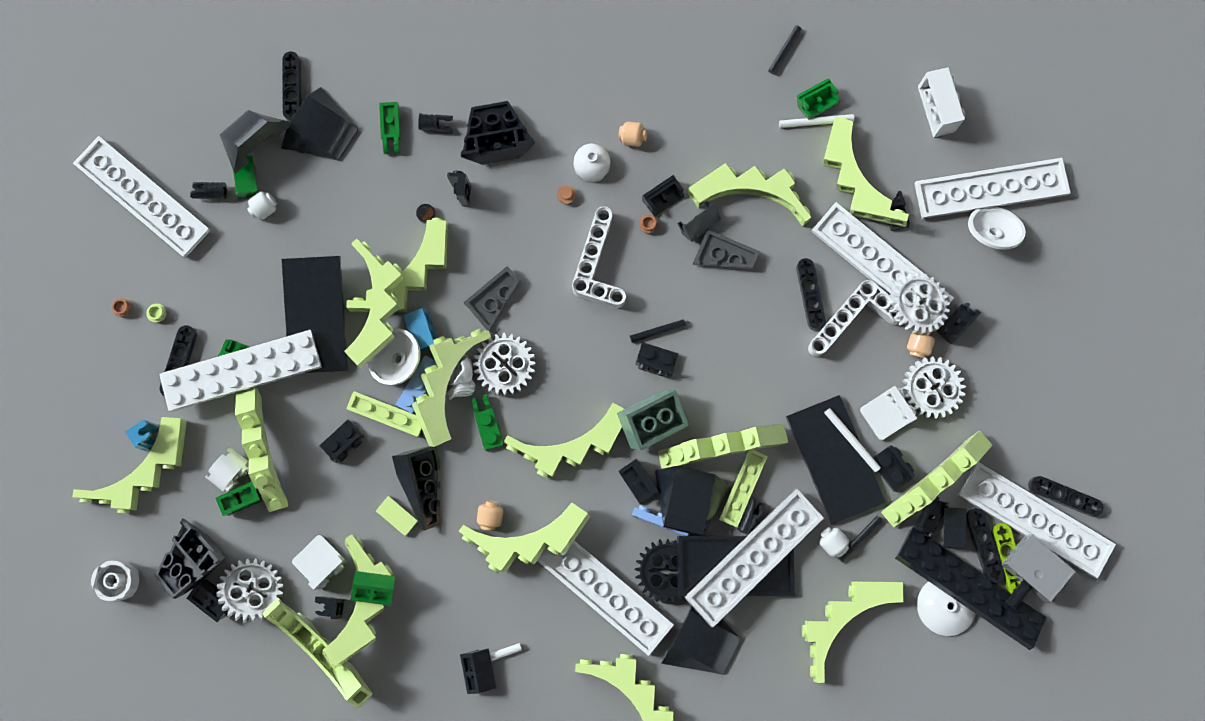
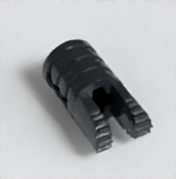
[418,113,453,132]
[190,182,227,199]
[737,497,766,535]

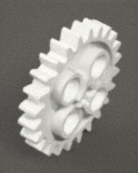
[889,273,950,335]
[473,333,536,396]
[901,356,966,419]
[217,559,283,623]

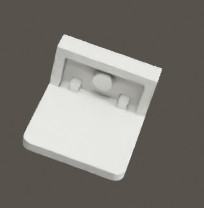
[860,386,917,440]
[292,535,347,590]

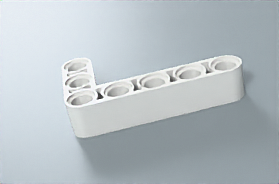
[572,206,626,309]
[808,280,901,357]

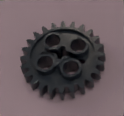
[634,539,682,603]

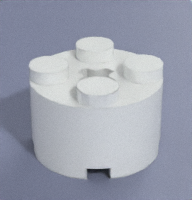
[205,447,249,492]
[91,561,139,601]

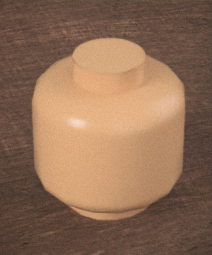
[619,121,647,147]
[907,332,935,358]
[476,500,503,530]

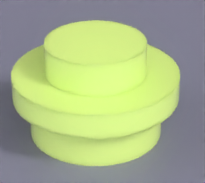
[147,304,167,323]

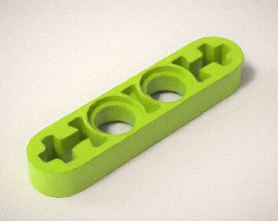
[991,523,1021,594]

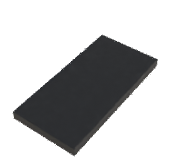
[281,256,348,373]
[786,395,886,524]
[677,536,795,596]

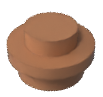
[557,185,576,204]
[639,215,658,233]
[112,298,132,317]

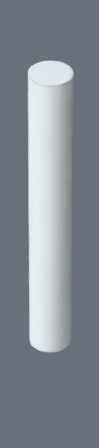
[490,643,522,661]

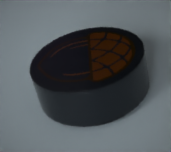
[416,204,436,224]

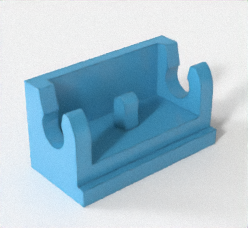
[403,308,437,352]
[125,420,159,452]

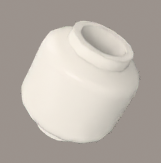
[248,191,277,220]
[820,527,849,557]

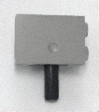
[1001,534,1076,609]

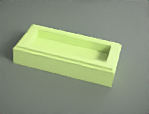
[376,496,418,536]

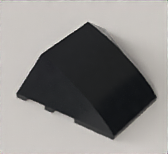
[281,87,358,161]
[461,101,535,165]
[220,110,292,174]
[655,466,731,536]
[155,518,226,599]
[661,605,741,674]

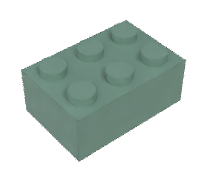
[617,389,689,451]

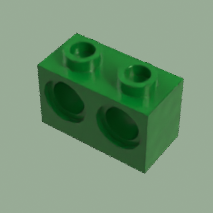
[215,482,264,516]

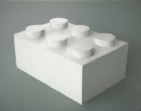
[918,67,965,137]

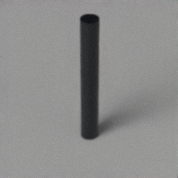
[768,25,802,74]
[629,319,686,343]
[837,516,882,563]

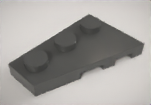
[692,230,760,270]
[464,266,519,330]

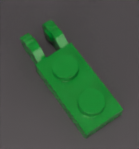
[379,102,401,154]
[471,394,504,451]

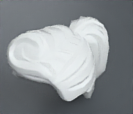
[447,354,476,400]

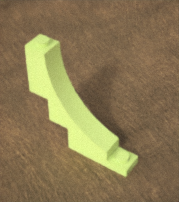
[824,117,909,227]
[346,218,448,313]

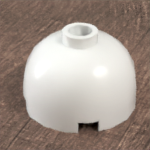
[573,143,611,182]

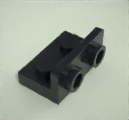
[447,170,471,207]
[635,342,679,377]
[319,419,365,463]
[873,445,915,491]

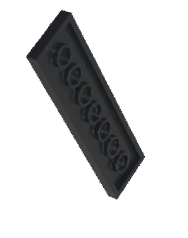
[895,527,1046,650]

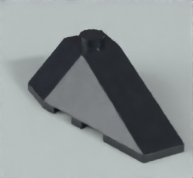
[392,446,440,531]

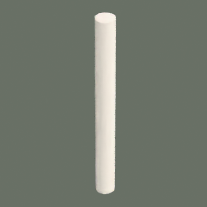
[779,114,854,128]
[824,408,881,472]

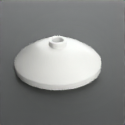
[968,207,1026,250]
[368,328,420,385]
[917,581,976,636]

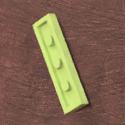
[346,391,422,438]
[719,450,768,528]

